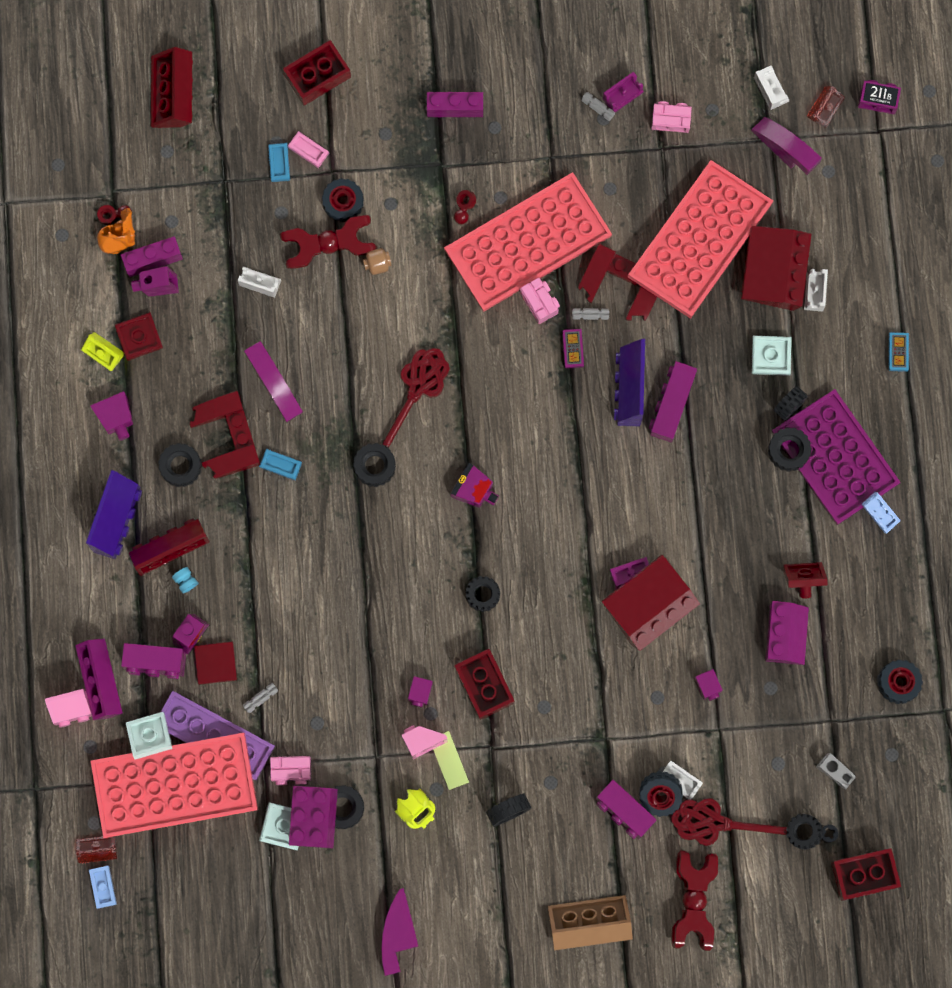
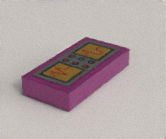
[563,329,584,368]

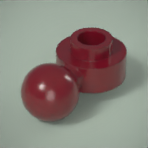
[454,190,476,225]
[97,205,132,225]

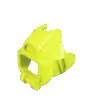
[395,788,435,829]

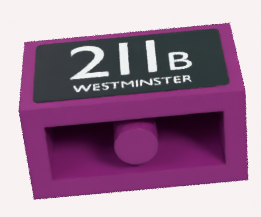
[858,80,901,115]

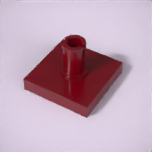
[783,562,828,599]

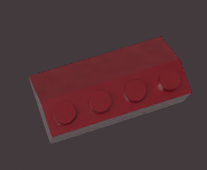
[151,47,193,128]
[129,519,210,576]

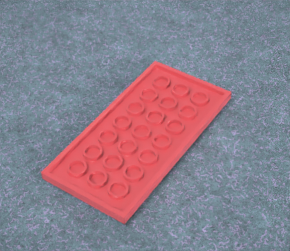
[628,160,773,319]
[444,172,612,312]
[91,733,258,838]

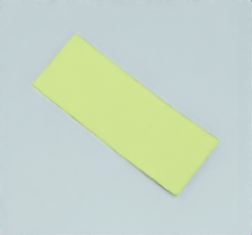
[433,731,469,790]

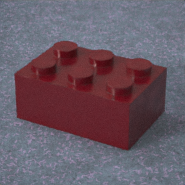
[283,40,351,106]
[454,649,515,720]
[831,848,901,901]

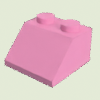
[45,689,92,727]
[402,725,448,759]

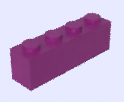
[649,361,697,443]
[75,639,123,720]

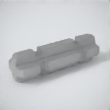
[582,92,615,121]
[572,308,609,320]
[243,683,278,713]

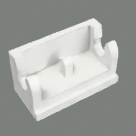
[754,66,789,110]
[238,267,281,298]
[804,269,828,312]
[663,761,703,800]

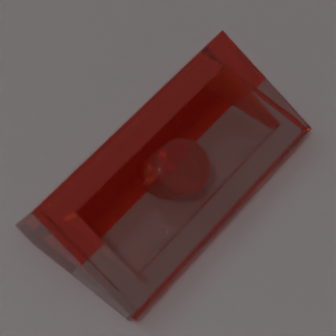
[807,86,845,128]
[76,836,117,863]

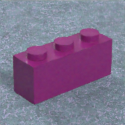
[427,92,483,117]
[121,236,183,278]

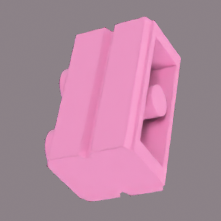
[652,101,692,133]
[520,278,560,324]
[270,756,311,785]

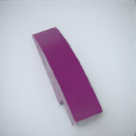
[751,117,822,175]
[244,341,303,422]
[382,888,419,976]

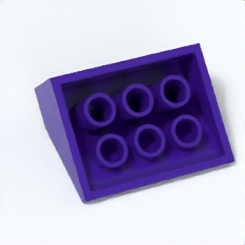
[614,339,645,427]
[86,470,142,560]

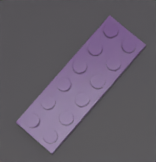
[161,691,275,781]

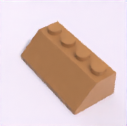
[548,895,633,950]

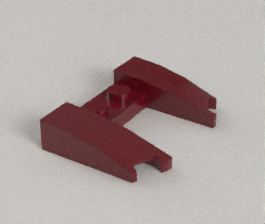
[578,244,657,321]
[190,391,260,479]

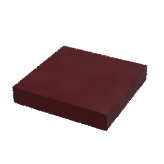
[115,312,163,361]
[194,642,237,685]

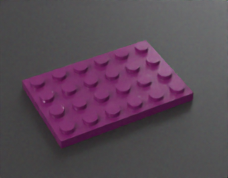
[772,389,901,525]

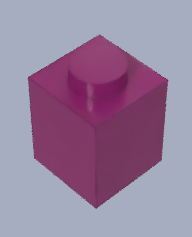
[694,669,723,701]
[408,676,433,708]

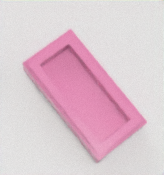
[288,131,329,168]

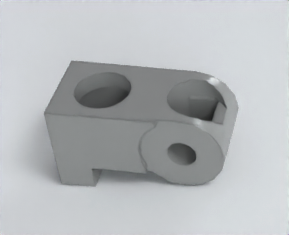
[816,753,856,789]

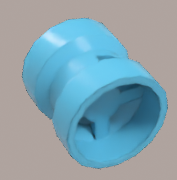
[172,567,198,593]

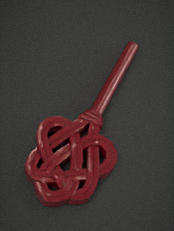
[382,348,450,448]
[671,799,787,846]

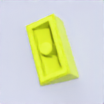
[81,332,125,371]

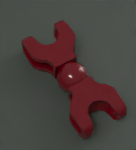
[279,215,377,269]
[671,850,718,951]

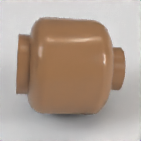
[363,248,391,275]

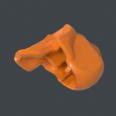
[97,208,135,254]

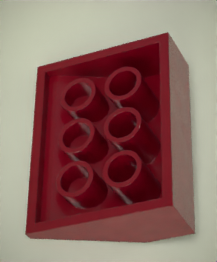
[741,226,812,311]
[601,555,700,651]

